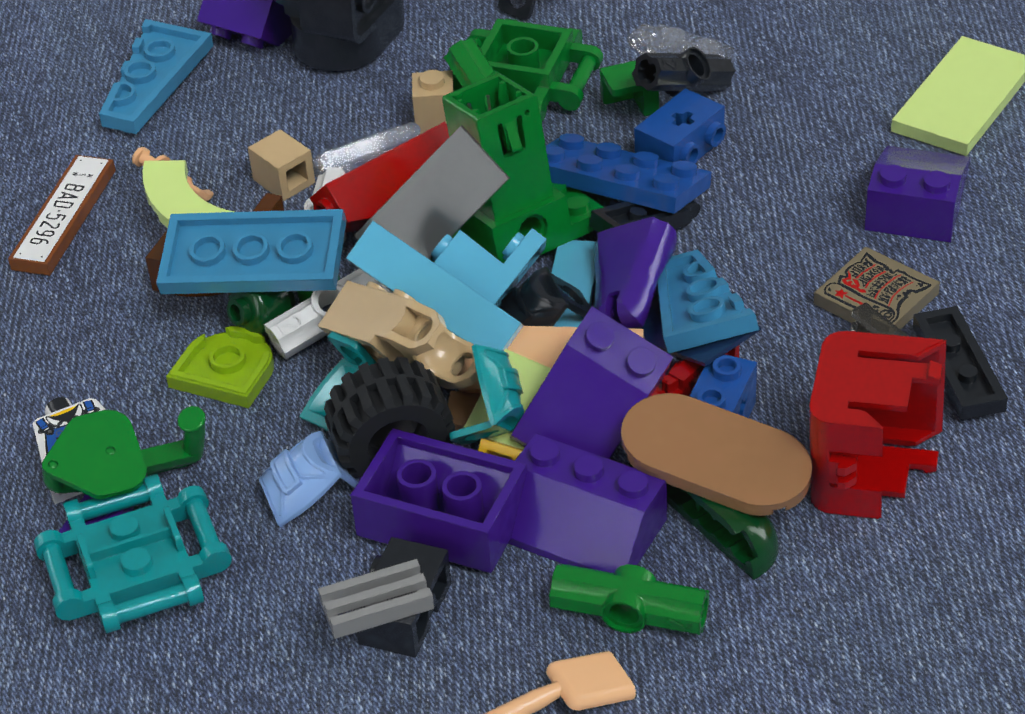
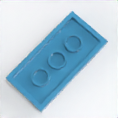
[156,209,347,294]

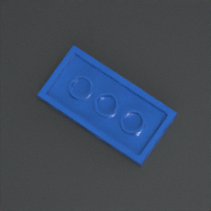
[546,133,712,214]

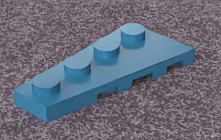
[99,19,214,134]
[658,249,760,354]

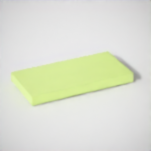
[891,36,1025,156]

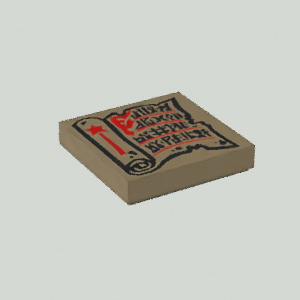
[814,247,940,335]

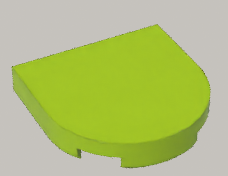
[166,326,274,408]

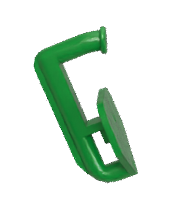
[42,406,206,499]

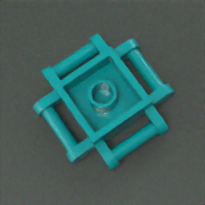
[34,474,232,634]

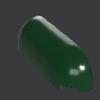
[629,462,778,580]

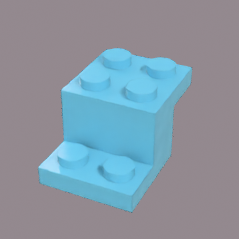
[431,228,546,307]

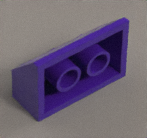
[350,428,527,573]
[508,433,667,573]

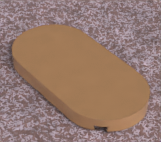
[621,393,812,516]

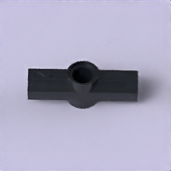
[632,47,735,97]

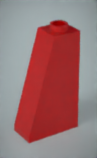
[310,121,449,233]

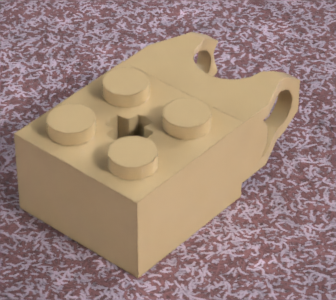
[318,280,478,389]

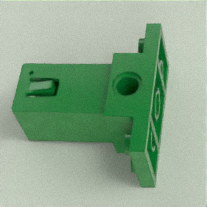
[429,73,603,264]

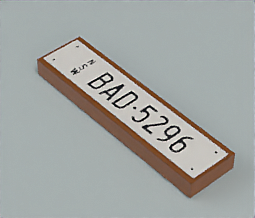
[8,155,116,276]

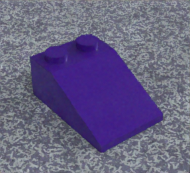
[865,146,971,243]
[510,306,673,459]

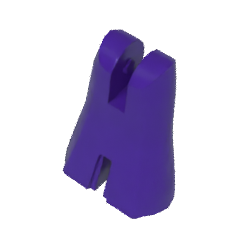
[594,217,677,329]

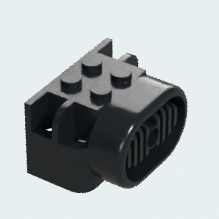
[275,0,405,71]

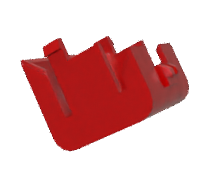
[809,331,946,519]

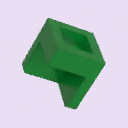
[600,60,659,116]

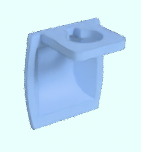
[258,431,361,527]

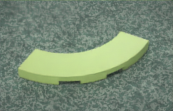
[142,160,235,228]

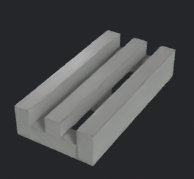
[318,559,434,639]

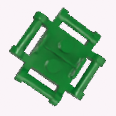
[449,18,604,122]

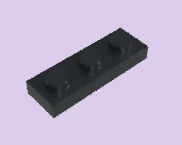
[912,306,1008,420]

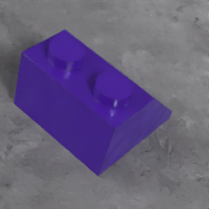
[197,0,292,49]

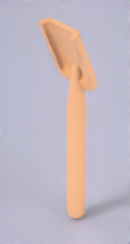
[484,651,636,714]

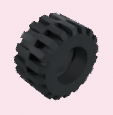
[324,357,455,479]

